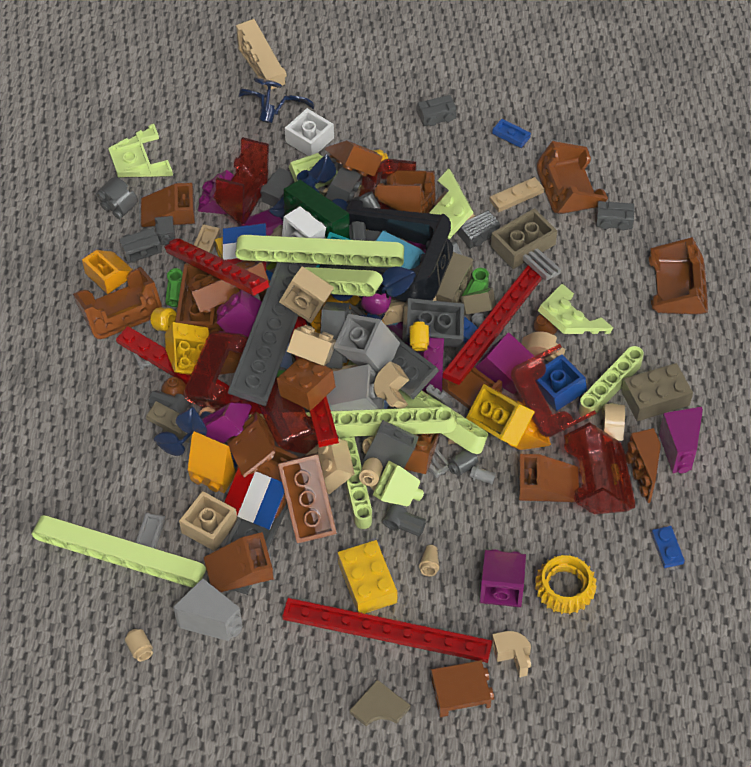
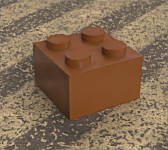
[277,357,336,411]

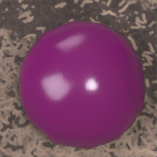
[361,293,392,315]

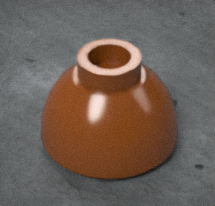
[533,313,558,335]
[161,377,188,396]

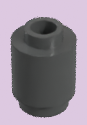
[448,450,478,476]

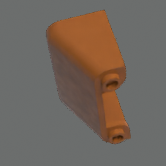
[537,141,608,214]
[375,170,436,213]
[649,237,708,314]
[73,267,162,339]

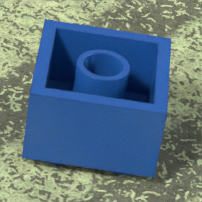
[531,354,587,411]

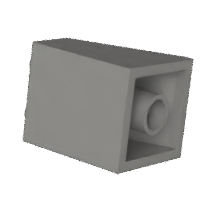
[333,314,400,374]
[327,364,384,411]
[173,579,243,641]

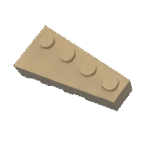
[236,19,287,90]

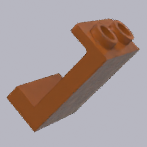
[442,367,503,410]
[431,660,494,717]

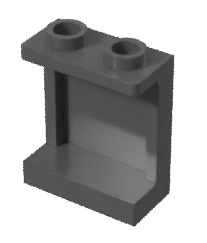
[361,420,419,474]

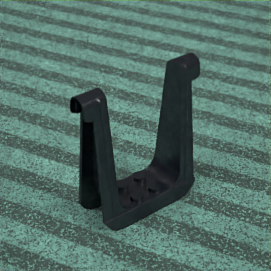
[319,200,454,303]

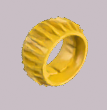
[535,555,597,614]

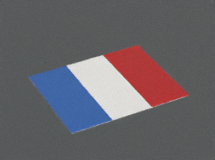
[223,223,266,271]
[224,467,285,530]

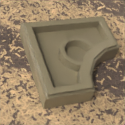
[350,680,411,726]

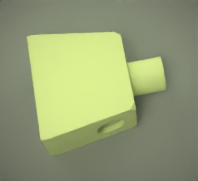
[373,461,424,506]

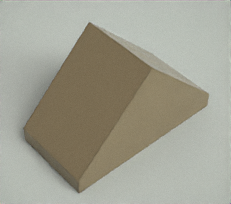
[461,287,496,315]

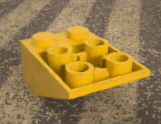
[165,322,212,378]

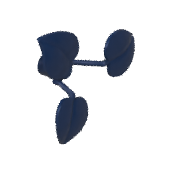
[239,77,314,123]
[269,154,348,219]
[332,266,416,320]
[154,406,238,467]

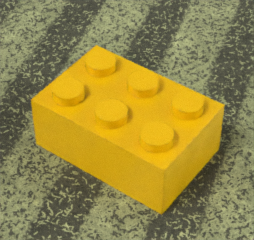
[466,384,535,447]
[338,540,397,614]

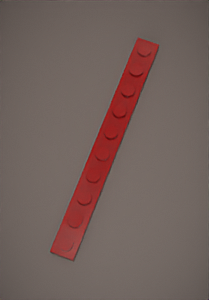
[164,238,270,296]
[442,259,547,385]
[290,316,339,447]
[116,326,276,415]
[282,598,493,663]

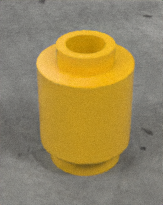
[409,322,429,351]

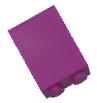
[217,290,262,351]
[475,332,542,394]
[416,338,444,395]
[659,406,703,473]
[480,549,526,607]

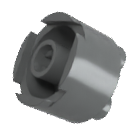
[96,177,138,220]

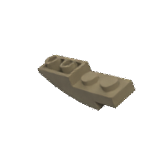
[146,401,192,444]

